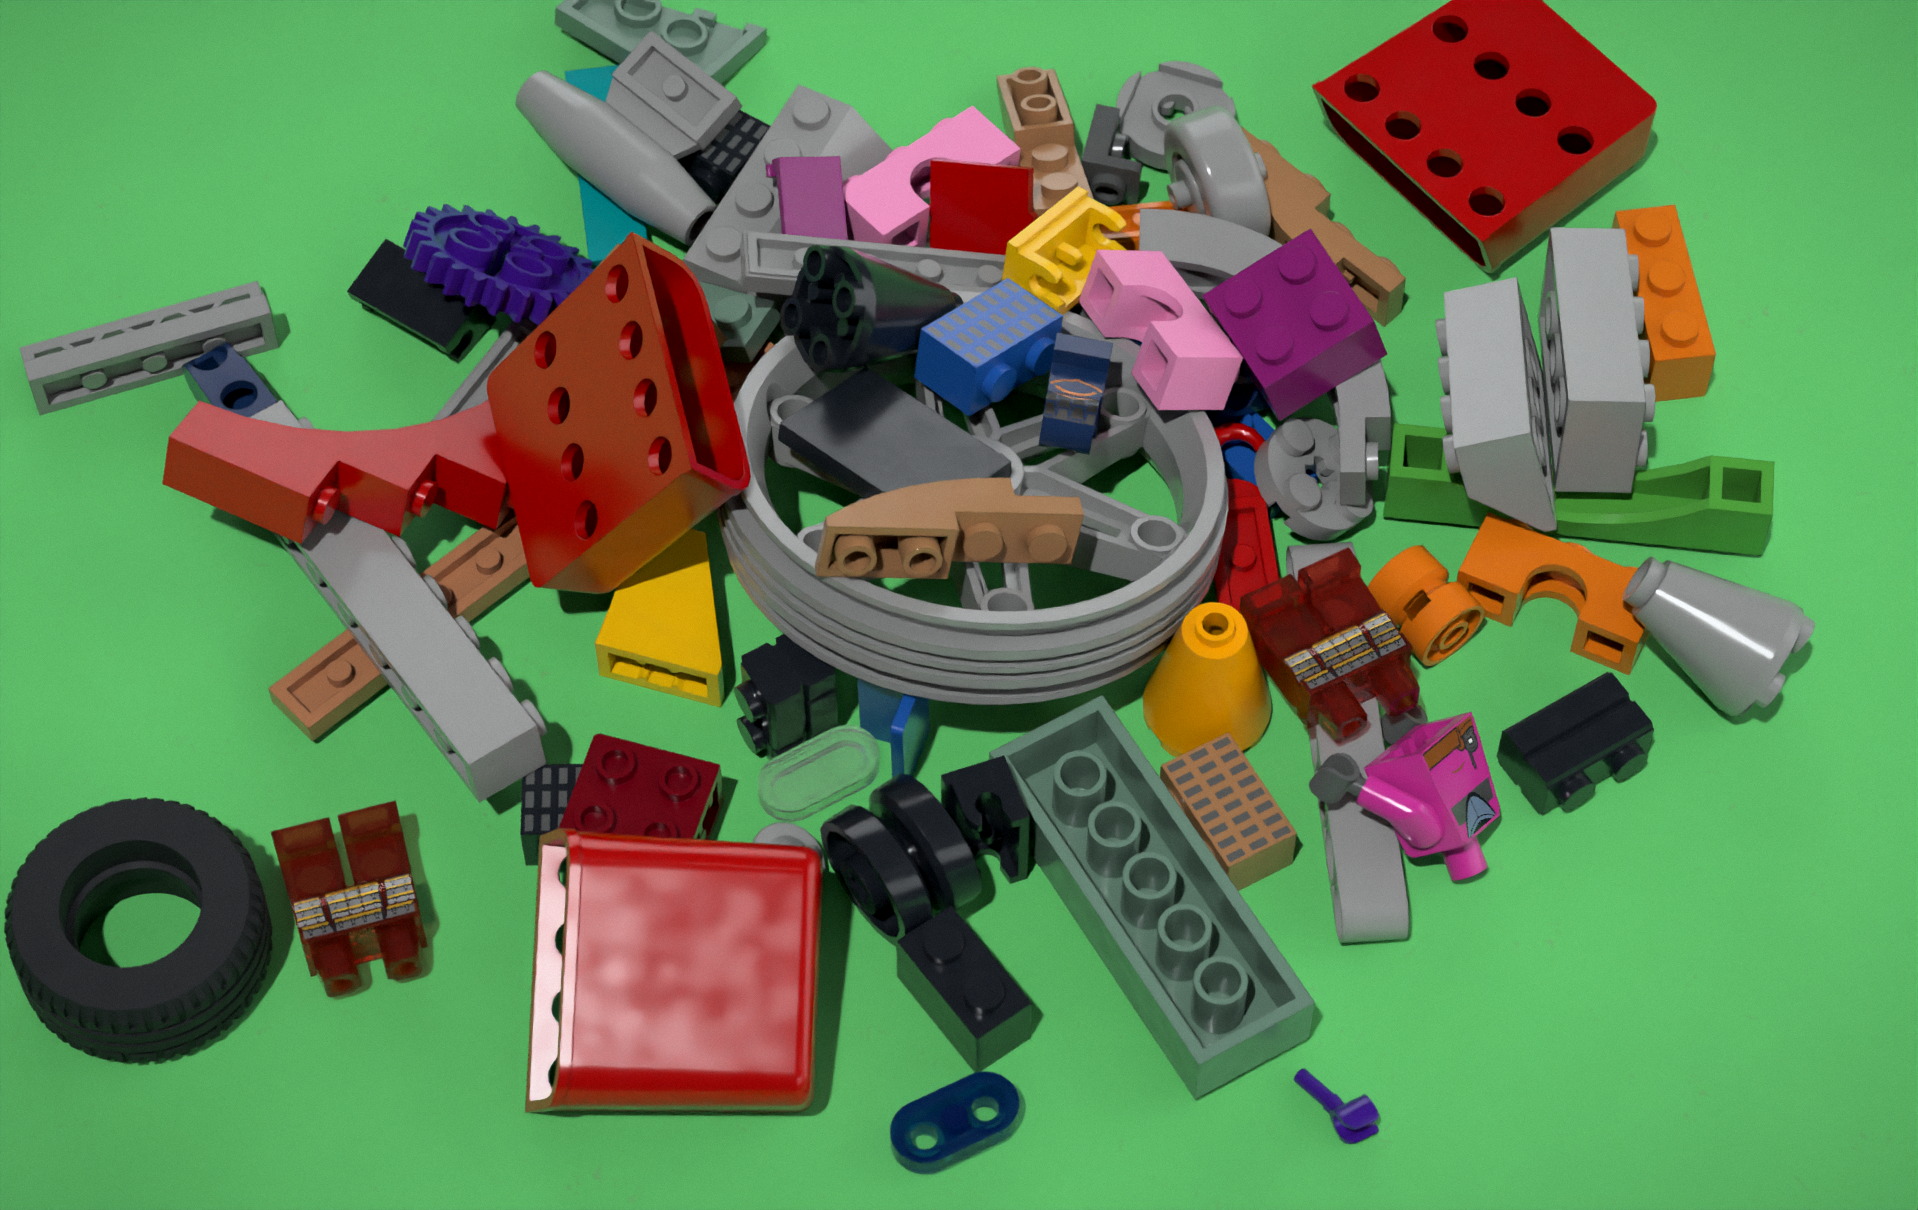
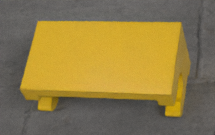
[1001,186,1127,315]

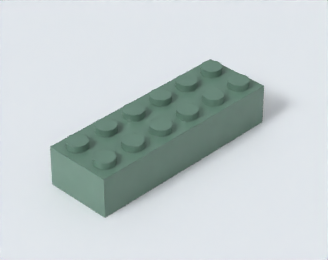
[989,695,1315,1099]

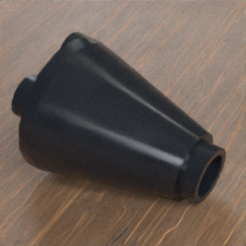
[780,245,964,373]

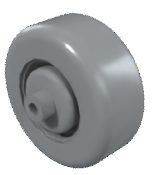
[1164,105,1271,236]

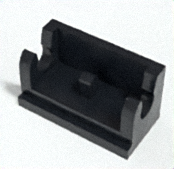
[347,238,497,362]
[941,755,1029,884]

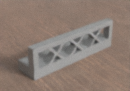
[19,281,279,416]

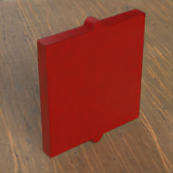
[928,158,1038,255]

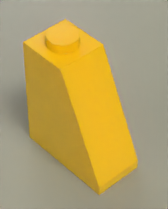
[595,528,725,708]

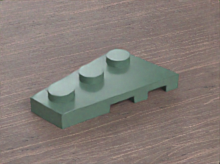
[555,0,767,84]

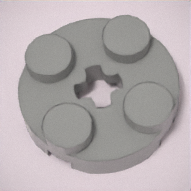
[1116,61,1235,170]
[1254,417,1373,541]

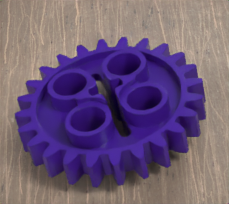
[403,204,594,326]

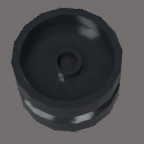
[820,773,982,945]

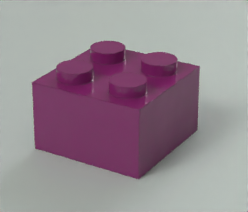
[1202,228,1388,421]

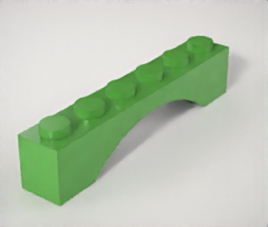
[1383,423,1775,555]

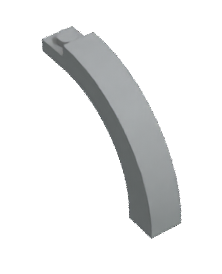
[1139,208,1391,505]

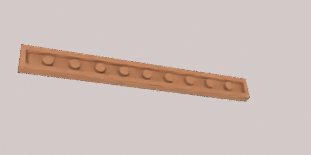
[268,339,774,741]

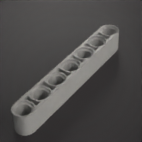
[1286,542,1409,943]

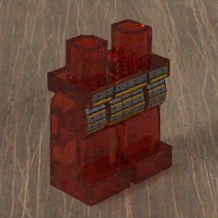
[1239,547,1420,744]
[271,800,428,998]

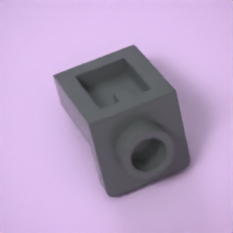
[1081,104,1142,205]

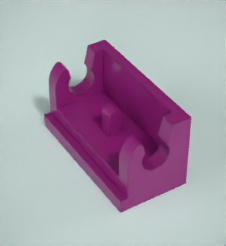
[765,156,848,240]

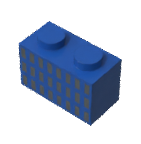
[914,278,1063,416]

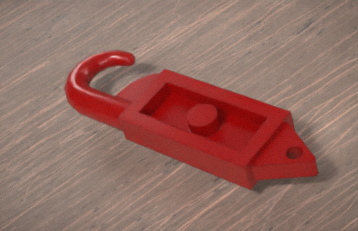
[1213,422,1284,659]

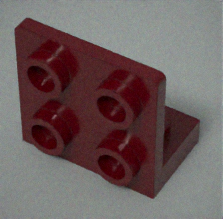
[559,733,724,840]

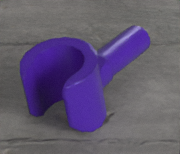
[1294,1068,1379,1144]

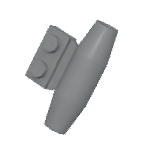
[515,30,743,246]

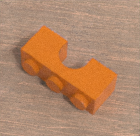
[1611,205,1716,402]
[1456,512,1649,675]

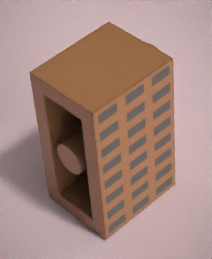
[1160,732,1297,891]

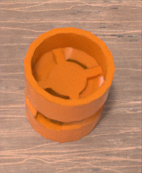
[1363,545,1485,666]

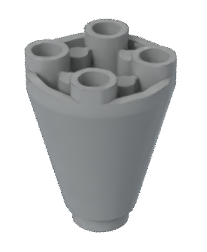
[1622,557,1815,717]

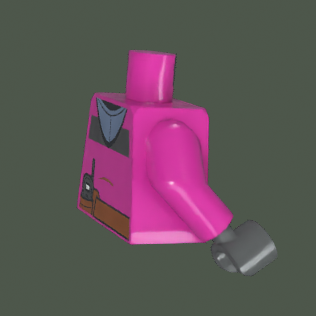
[1309,702,1500,881]

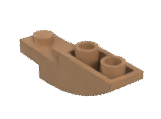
[996,67,1094,218]
[1240,126,1406,327]
[814,478,1084,579]

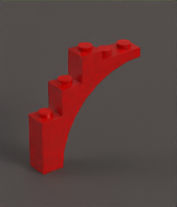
[162,399,514,544]

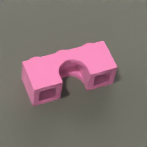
[843,105,1021,247]
[1079,250,1243,410]

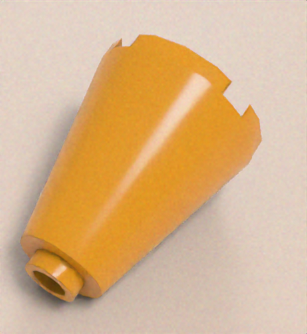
[1143,602,1271,757]

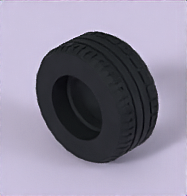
[4,797,272,1063]

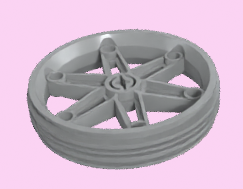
[717,291,1228,705]

